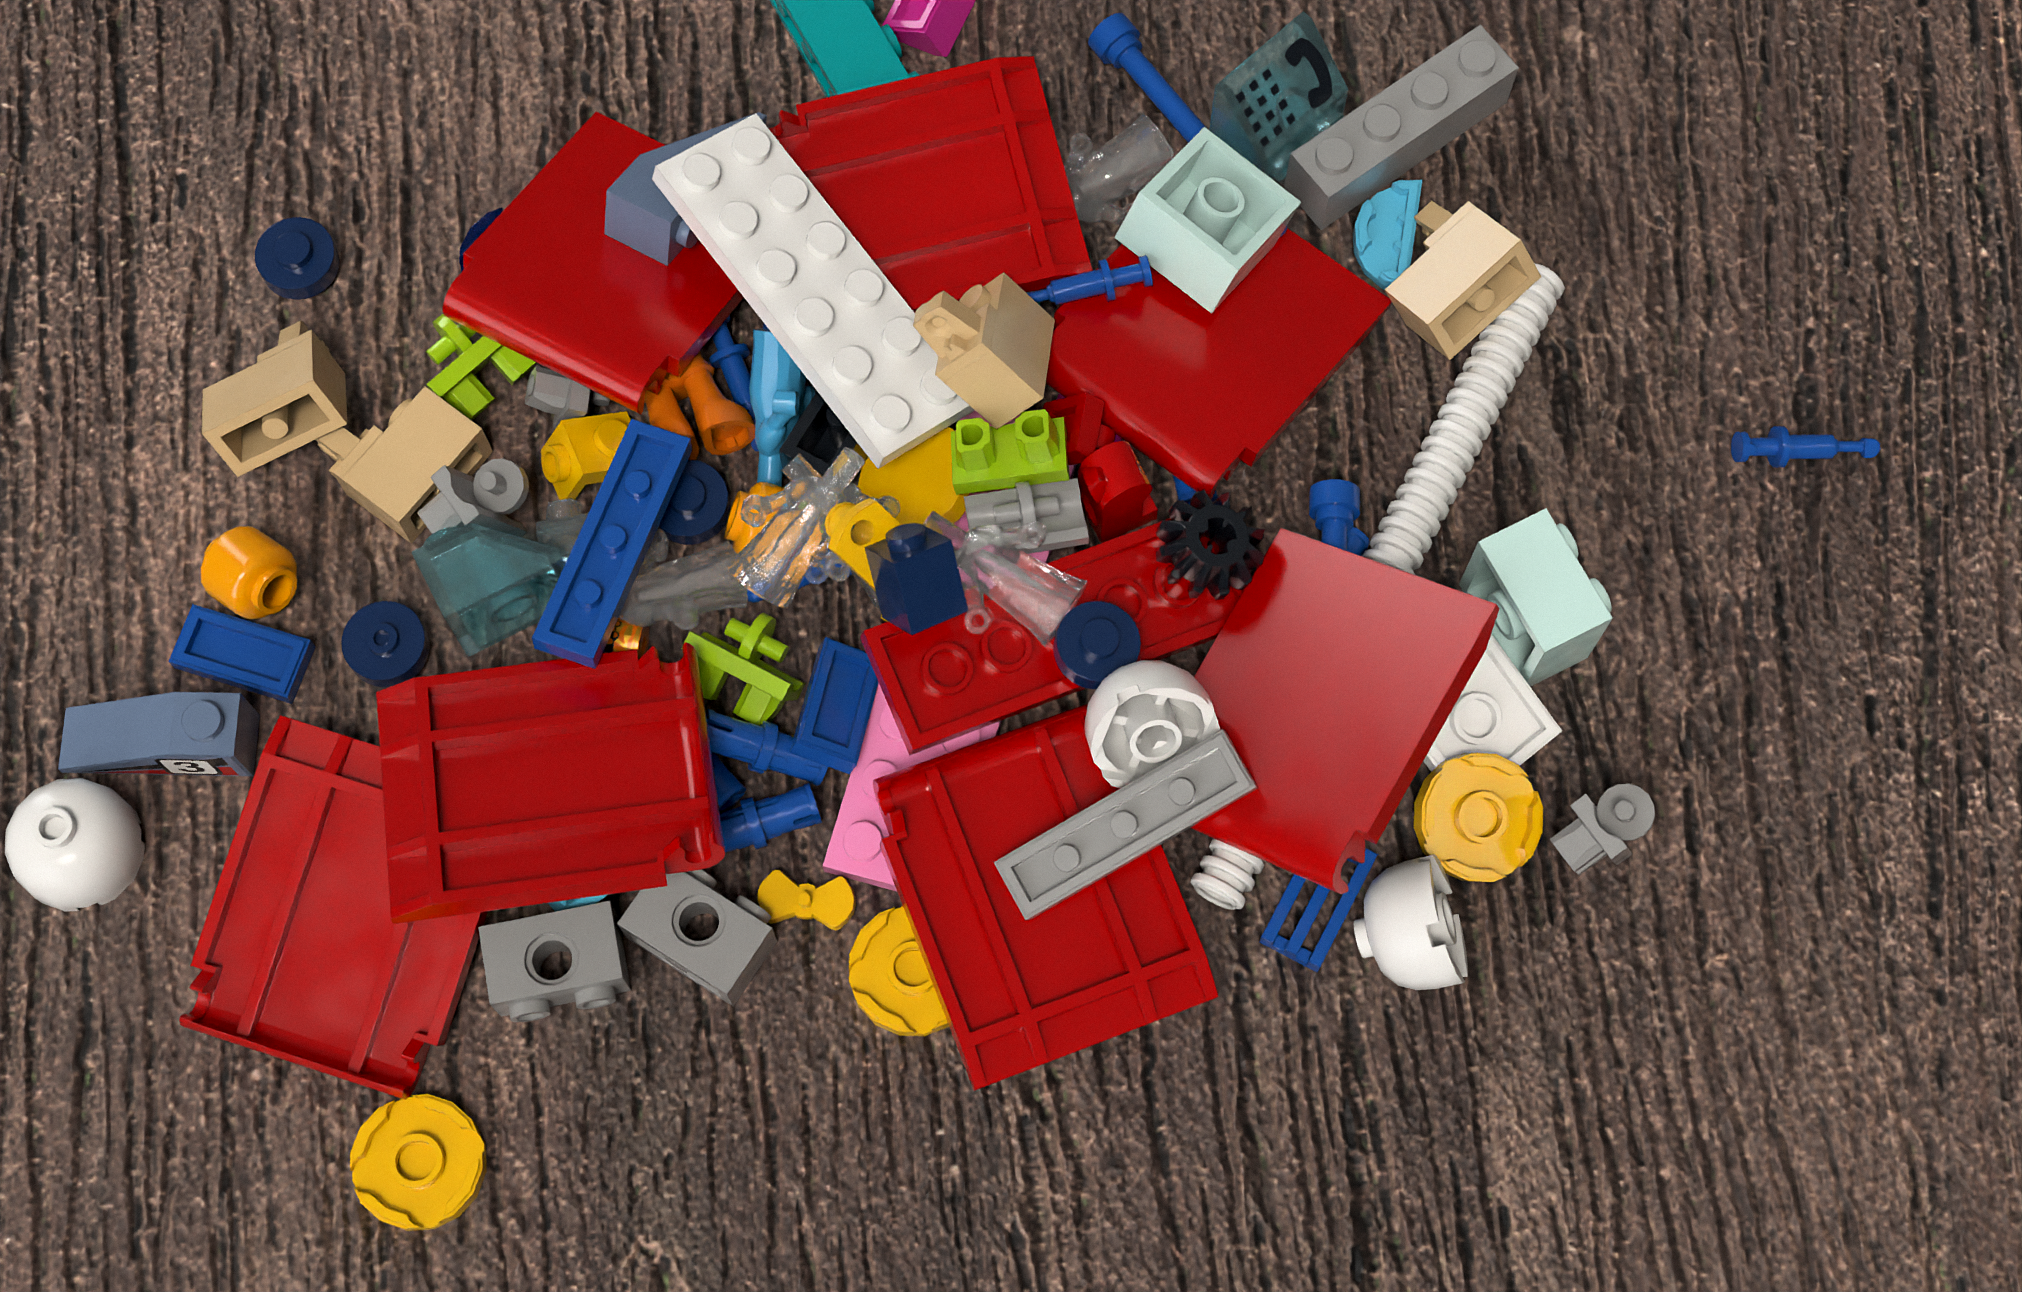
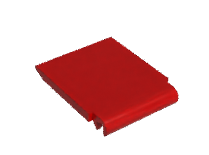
[768,56,1093,313]
[443,111,744,414]
[1046,228,1392,499]
[1190,528,1500,894]
[376,642,725,924]
[873,704,1219,1091]
[179,715,488,1100]

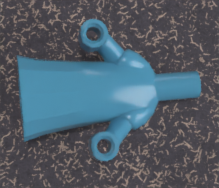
[749,328,815,487]

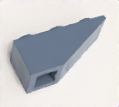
[604,112,767,266]

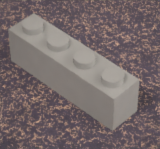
[1284,24,1519,230]

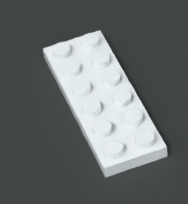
[652,113,975,469]

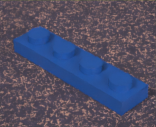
[532,419,692,669]

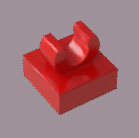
[1043,392,1116,465]

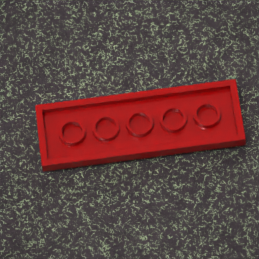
[860,518,1247,756]

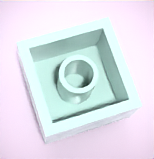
[1114,127,1301,314]
[1459,508,1613,687]

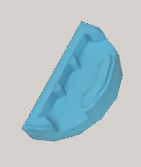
[1353,180,1422,290]

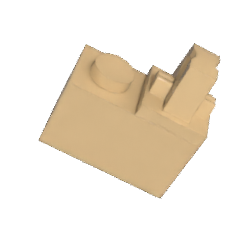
[1384,201,1541,360]
[913,272,1055,429]
[202,320,347,477]
[315,386,493,544]

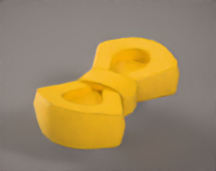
[757,870,856,931]

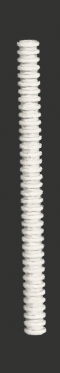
[1191,263,1565,910]

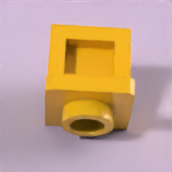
[541,411,631,503]

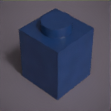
[864,523,968,635]

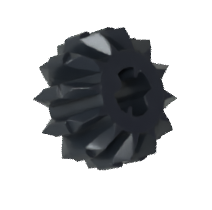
[1155,489,1265,601]

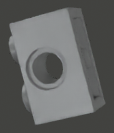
[617,869,777,1007]
[478,901,631,1022]

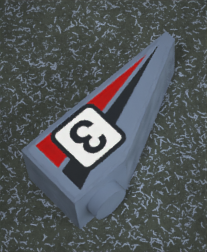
[58,692,260,777]

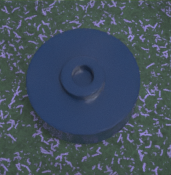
[255,217,340,300]
[657,460,730,545]
[341,601,430,688]
[1053,601,1141,690]

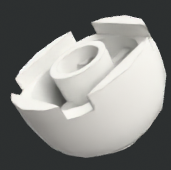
[1085,660,1221,789]
[5,778,145,912]
[1354,854,1468,990]

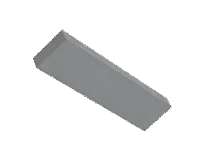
[994,729,1258,920]

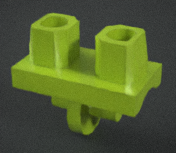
[426,314,537,421]
[951,409,1070,495]
[681,612,806,726]

